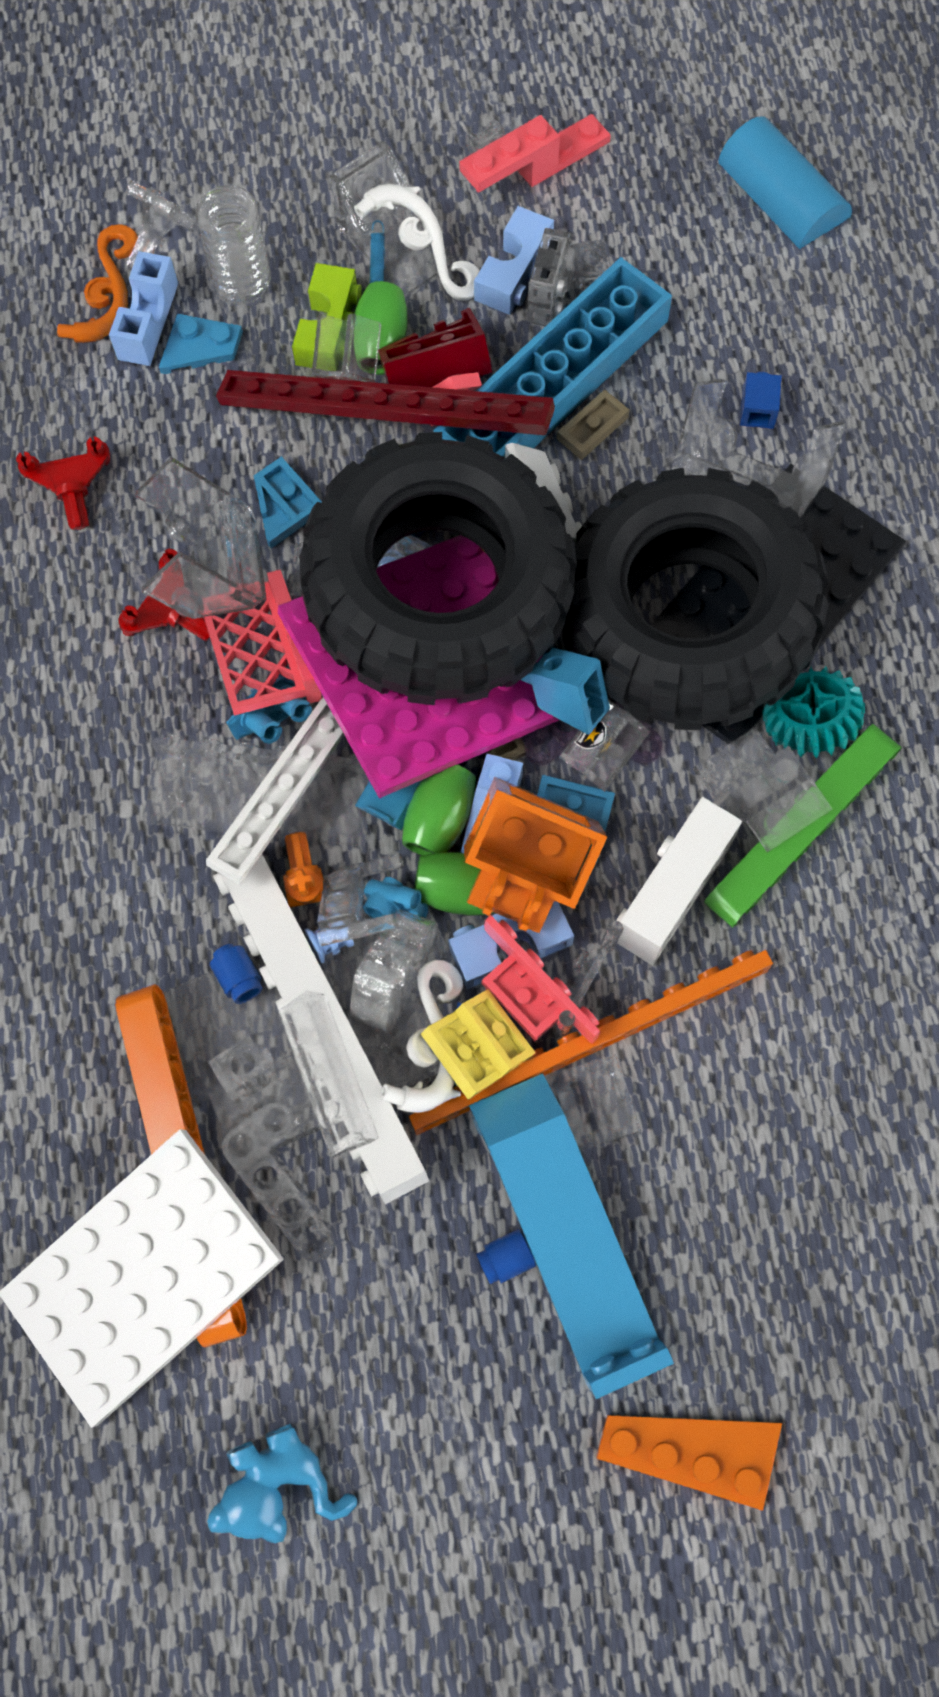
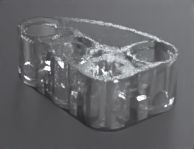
[350,909,438,1033]

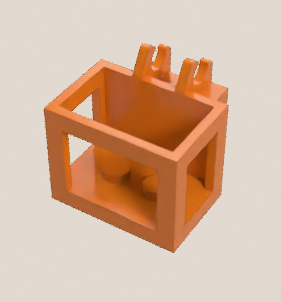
[464,777,607,933]

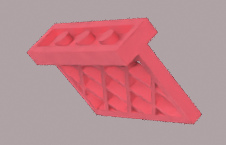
[199,569,322,716]

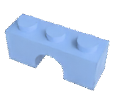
[474,206,556,315]
[109,251,178,366]
[448,901,574,989]

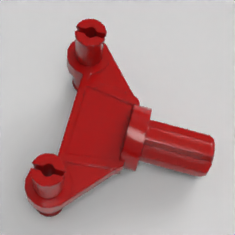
[16,436,111,530]
[119,549,217,641]

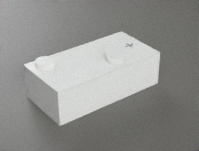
[613,797,742,966]

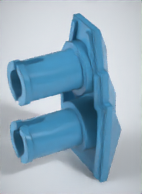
[226,667,312,744]

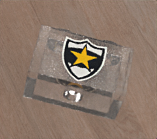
[558,700,651,792]

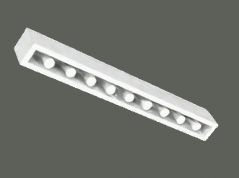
[213,854,429,1204]

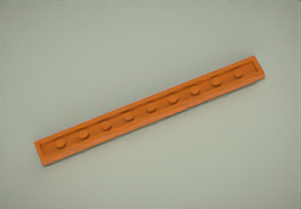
[409,950,773,1136]

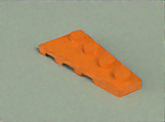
[596,1415,782,1511]

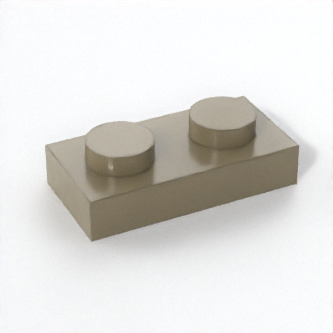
[557,389,630,460]

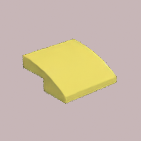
[421,989,536,1100]

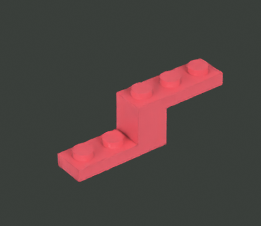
[459,114,611,193]

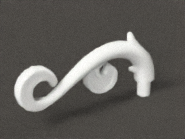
[354,184,480,301]
[380,960,463,1113]

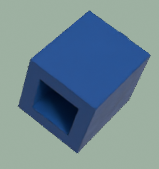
[740,372,782,429]

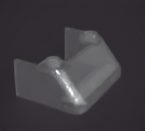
[671,379,845,517]
[135,457,266,619]

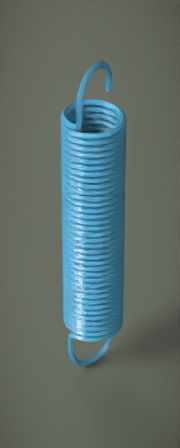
[369,220,385,283]

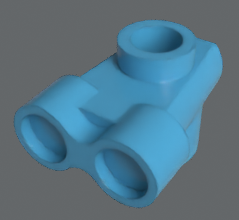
[363,877,428,924]

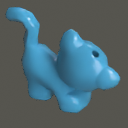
[207,1424,357,1543]

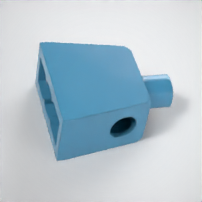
[521,648,610,735]

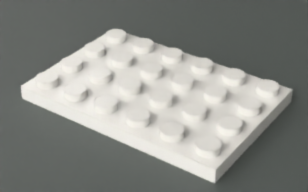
[0,1129,284,1428]

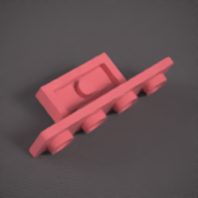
[482,915,600,1044]

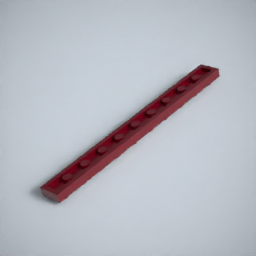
[216,370,555,436]

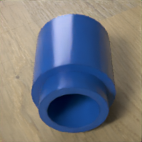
[209,944,263,1004]
[476,1229,536,1284]

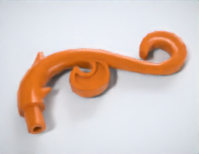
[57,224,139,343]

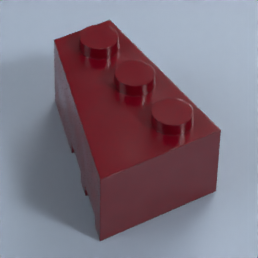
[378,307,493,387]

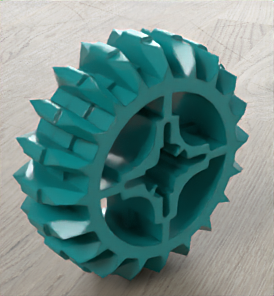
[762,666,865,759]

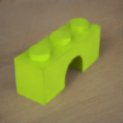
[292,263,362,372]

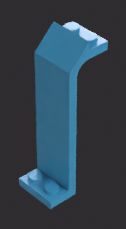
[469,1073,674,1399]

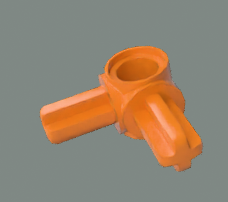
[283,832,327,908]

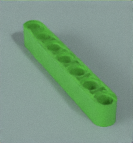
[704,724,902,928]

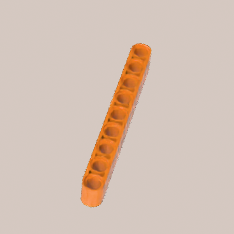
[115,984,247,1348]

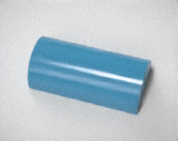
[718,116,852,249]

